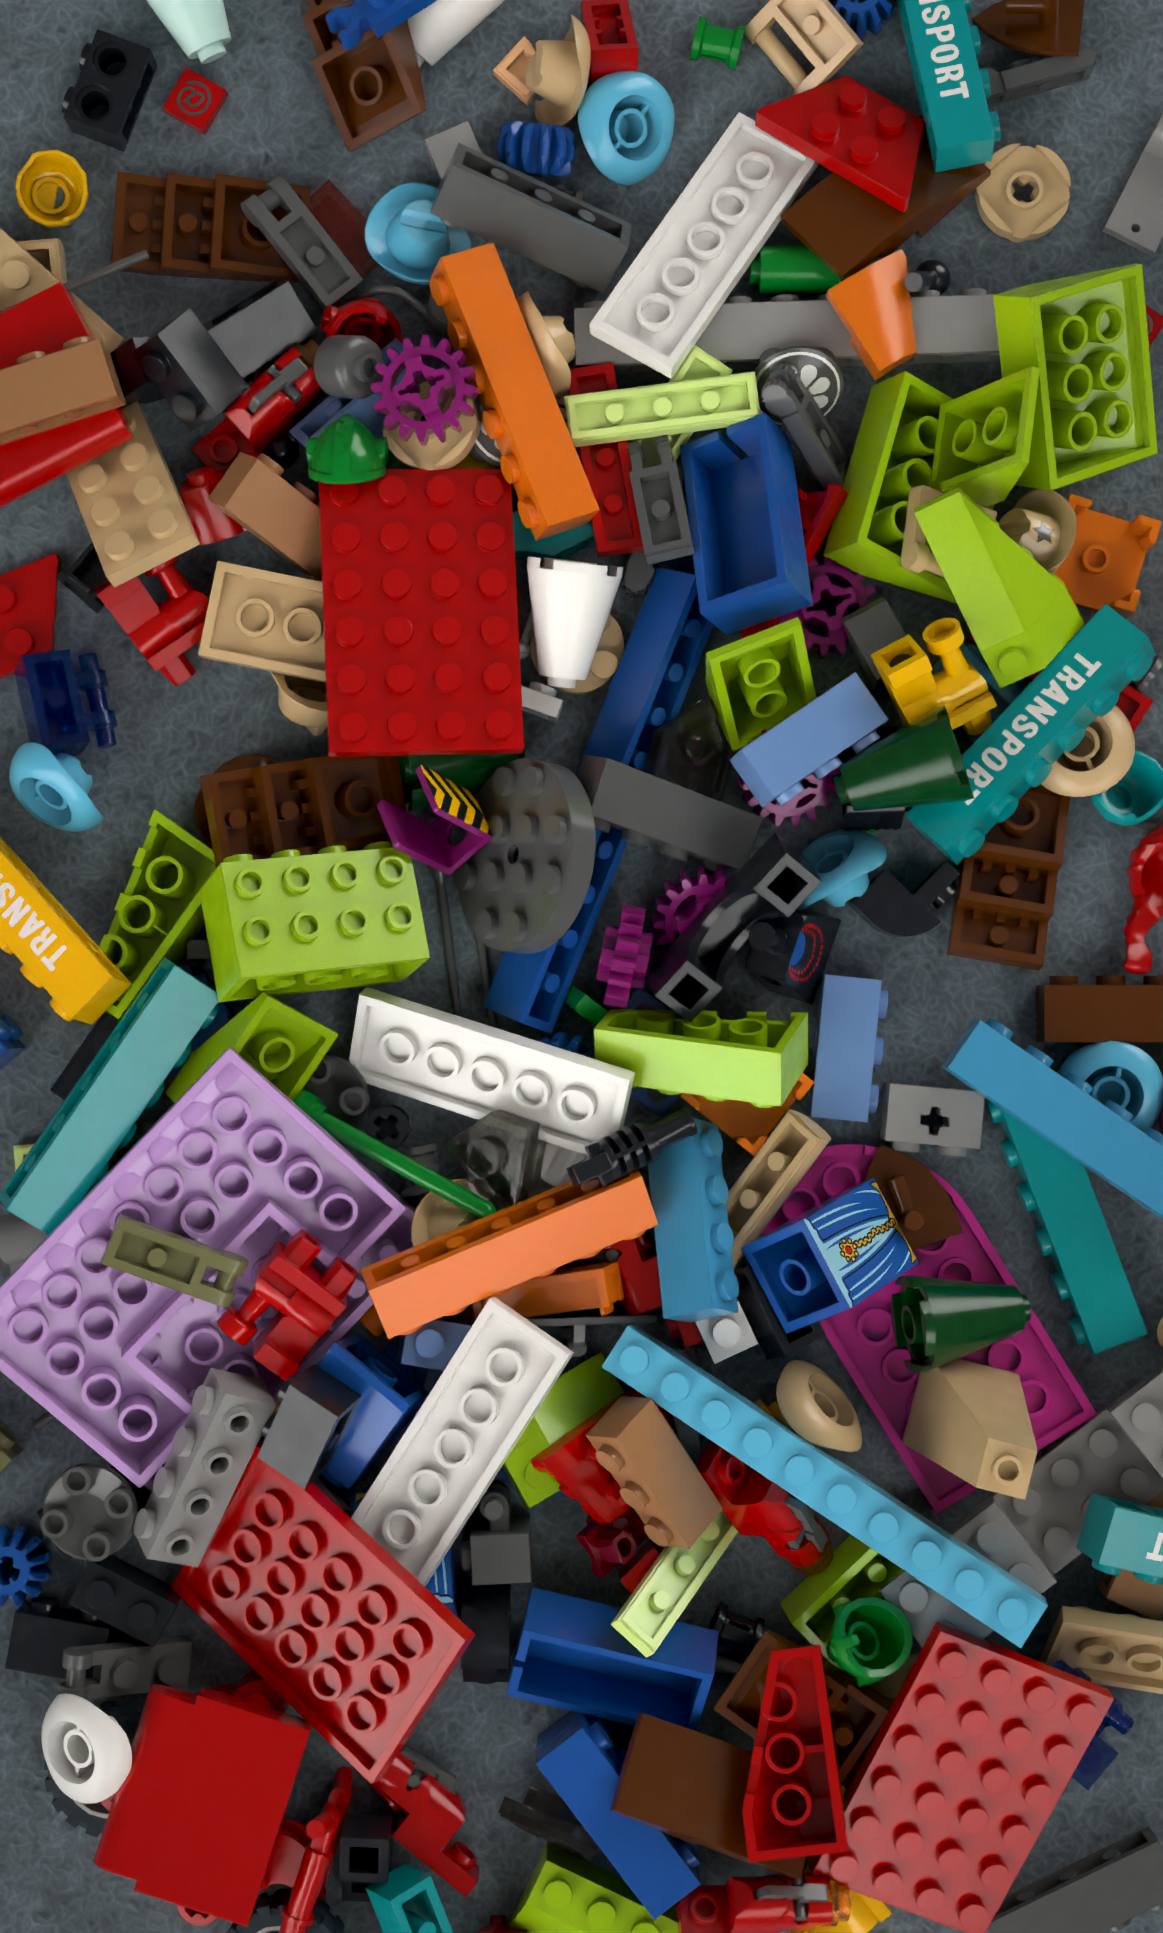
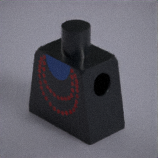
[745,909,841,1005]

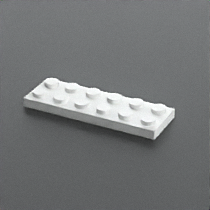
[589,112,818,379]
[349,987,635,1155]
[351,1297,574,1587]

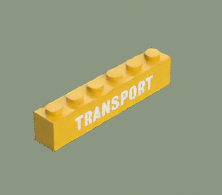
[0,836,132,1025]

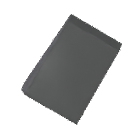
[841,597,911,698]

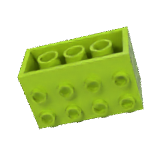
[200,841,430,1002]

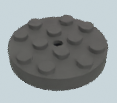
[453,758,596,954]

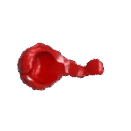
[1122,824,1163,975]

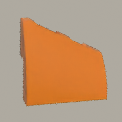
[826,249,917,381]

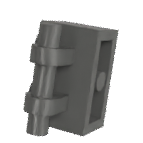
[462,1481,533,1585]

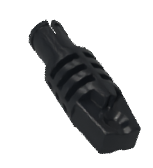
[566,1106,697,1186]

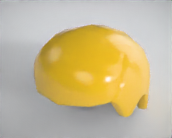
[15,150,89,228]

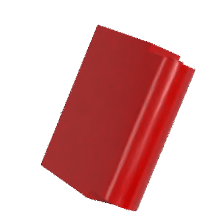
[0,281,134,508]
[93,1684,312,1927]

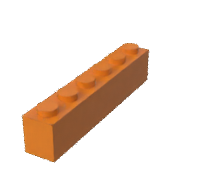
[430,242,600,541]
[360,1170,659,1339]

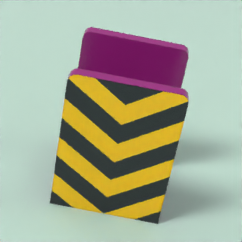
[377,765,493,875]

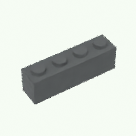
[431,142,632,293]
[576,755,762,874]
[988,1827,1163,1933]

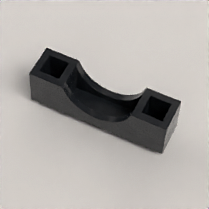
[646,833,822,1023]

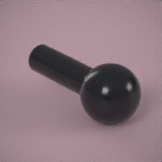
[904,259,951,296]
[262,392,328,469]

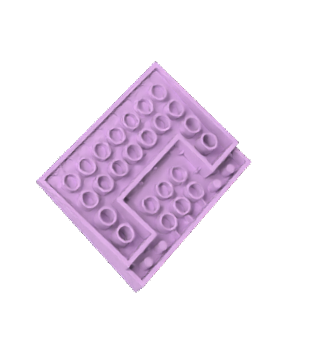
[0,1046,416,1492]

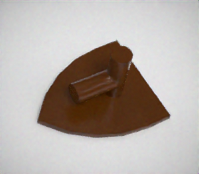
[972,0,1085,57]
[864,1144,963,1251]

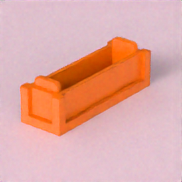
[472,1261,625,1321]

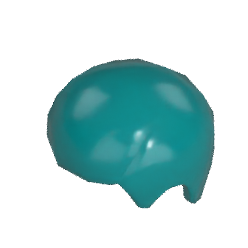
[1091,751,1163,826]

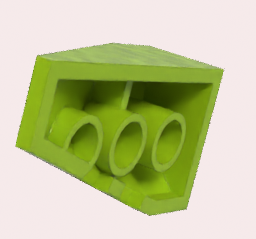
[914,487,1084,688]

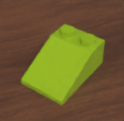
[930,366,1040,507]
[706,617,816,751]
[165,992,339,1103]
[502,1352,624,1508]

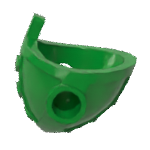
[306,414,388,484]
[826,1597,913,1687]

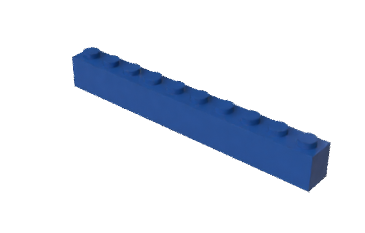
[483,568,714,1034]

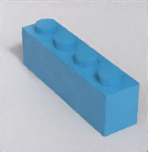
[648,1118,739,1322]

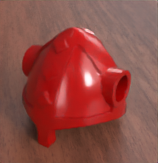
[321,297,402,350]

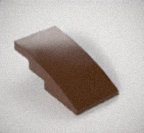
[302,0,427,152]
[780,115,991,281]
[111,171,311,283]
[200,755,407,869]
[947,784,1070,971]
[713,1629,894,1789]
[610,1713,806,1879]

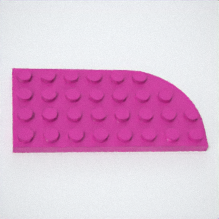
[762,1144,1097,1514]

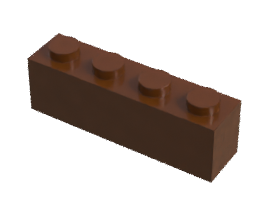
[1036,975,1163,1042]

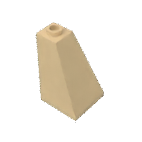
[902,1358,1038,1500]

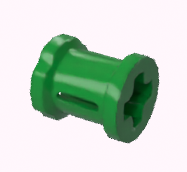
[690,16,746,71]

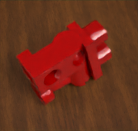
[94,556,214,686]
[217,1229,357,1381]

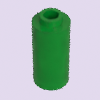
[749,245,842,294]

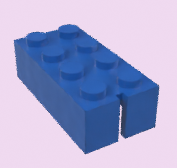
[680,412,813,635]
[506,1587,719,1731]
[535,1711,702,1920]

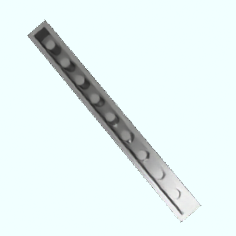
[574,287,1019,375]

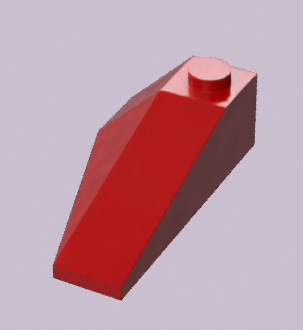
[742,1645,849,1863]

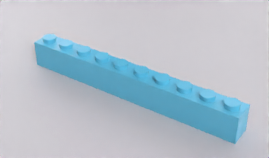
[602,1324,1048,1648]

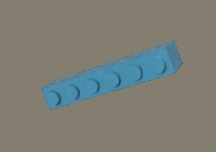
[940,1018,1163,1220]

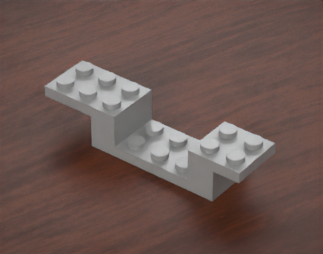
[879,1370,1163,1648]

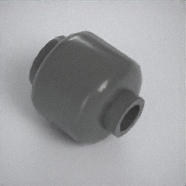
[314,335,385,399]

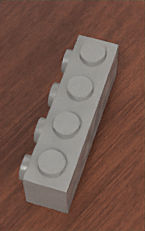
[134,1368,276,1567]

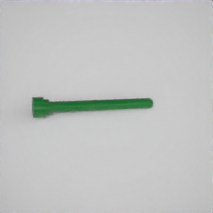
[294,1090,496,1219]

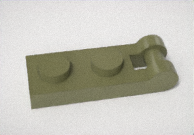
[101,1214,249,1308]

